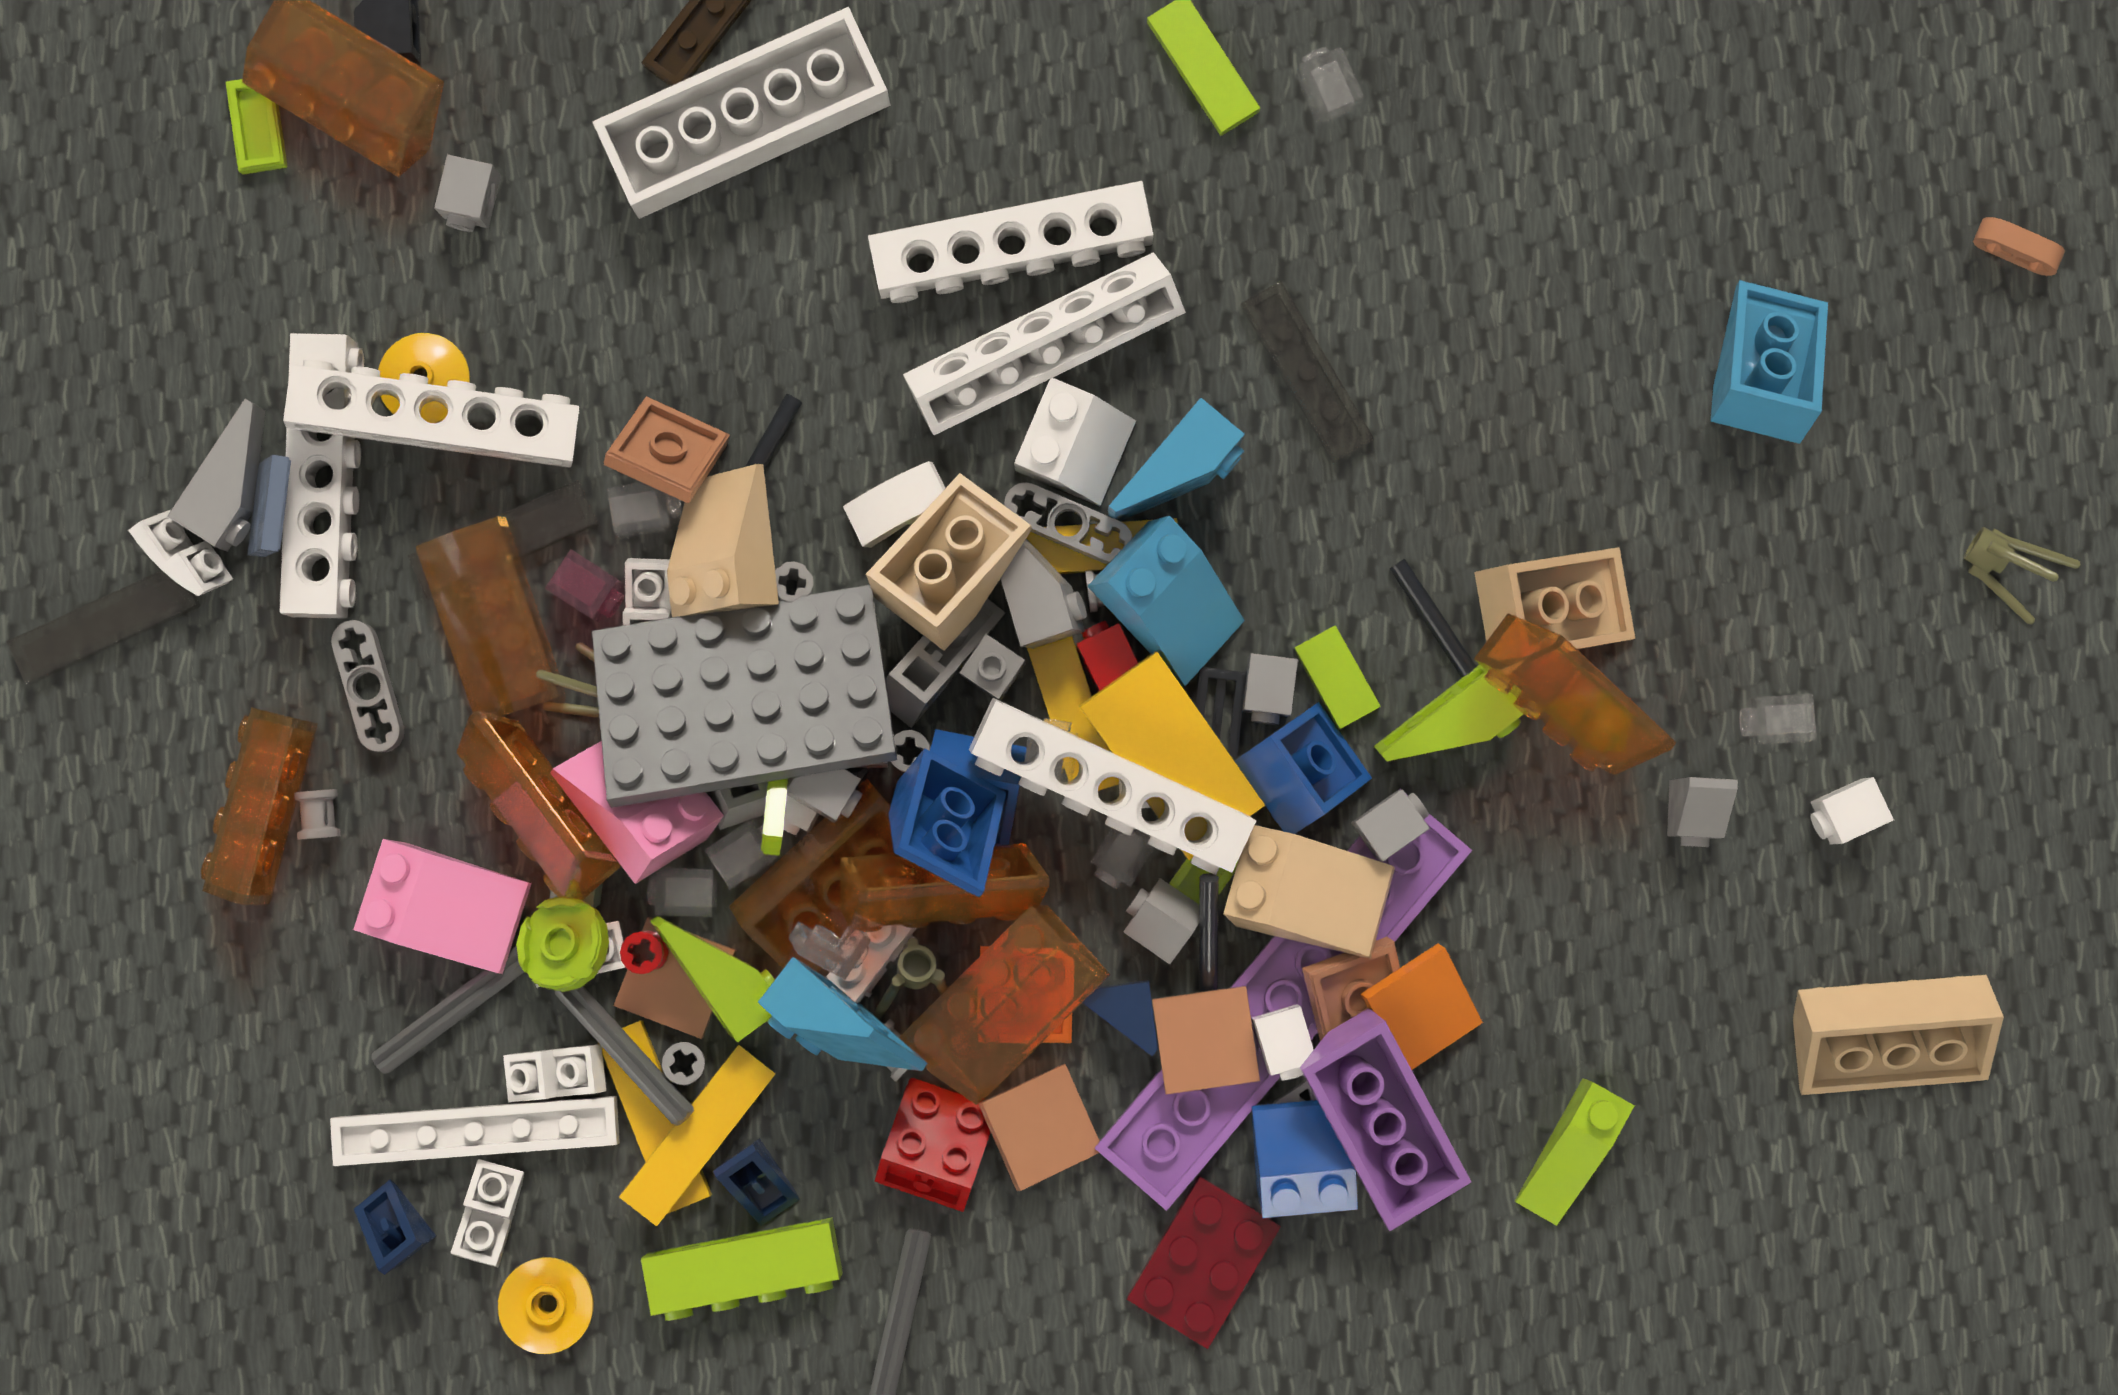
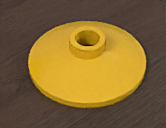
[378,333,470,423]
[498,1257,594,1354]

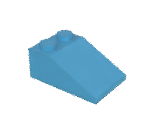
[1710,280,1828,444]
[1107,398,1245,521]
[1087,516,1245,687]
[758,957,928,1071]

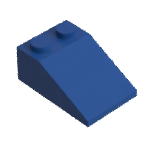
[889,748,1006,897]

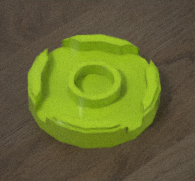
[516,896,609,992]

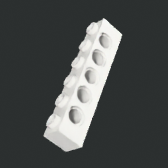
[868,181,1153,303]
[903,252,1186,435]
[280,333,364,618]
[283,359,579,467]
[969,698,1256,875]

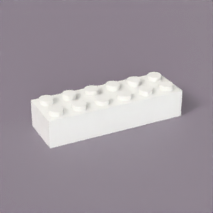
[593,6,891,219]

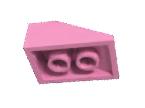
[550,741,724,884]
[353,839,532,974]

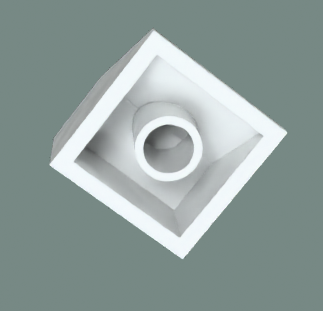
[1014,377,1136,506]

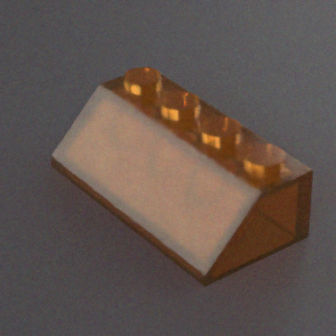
[242,0,444,177]
[415,517,566,724]
[1474,613,1676,775]
[201,707,318,905]
[456,710,621,900]
[729,779,928,972]
[840,844,1050,932]
[899,905,1111,1105]

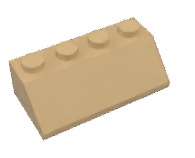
[1793,975,2004,1095]

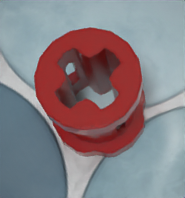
[620,930,669,974]

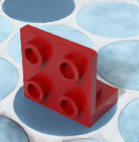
[874,1078,990,1212]

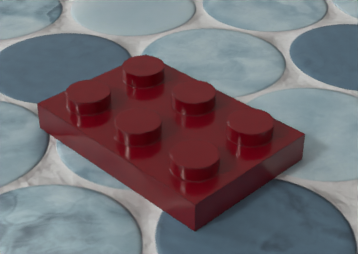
[1126,1175,1281,1349]

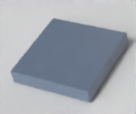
[247,455,291,557]

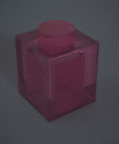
[545,550,625,623]

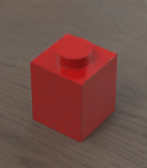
[1076,621,1138,692]

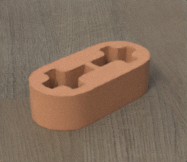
[1973,217,2065,276]

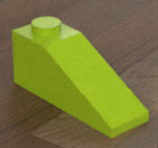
[1374,661,1527,761]
[650,916,775,1042]
[1515,1078,1634,1226]

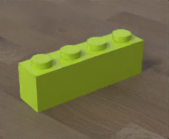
[641,1217,843,1321]

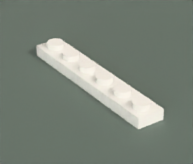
[330,1096,620,1166]

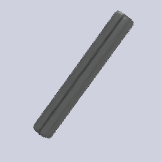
[371,946,524,1074]
[554,986,694,1126]
[869,1228,931,1395]

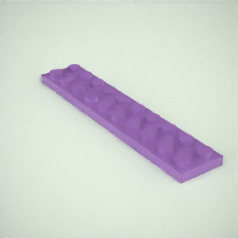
[1095,789,1472,1211]

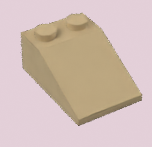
[667,464,779,617]
[866,473,1032,651]
[1474,547,1635,664]
[1223,825,1395,959]

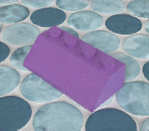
[1300,1008,1471,1231]

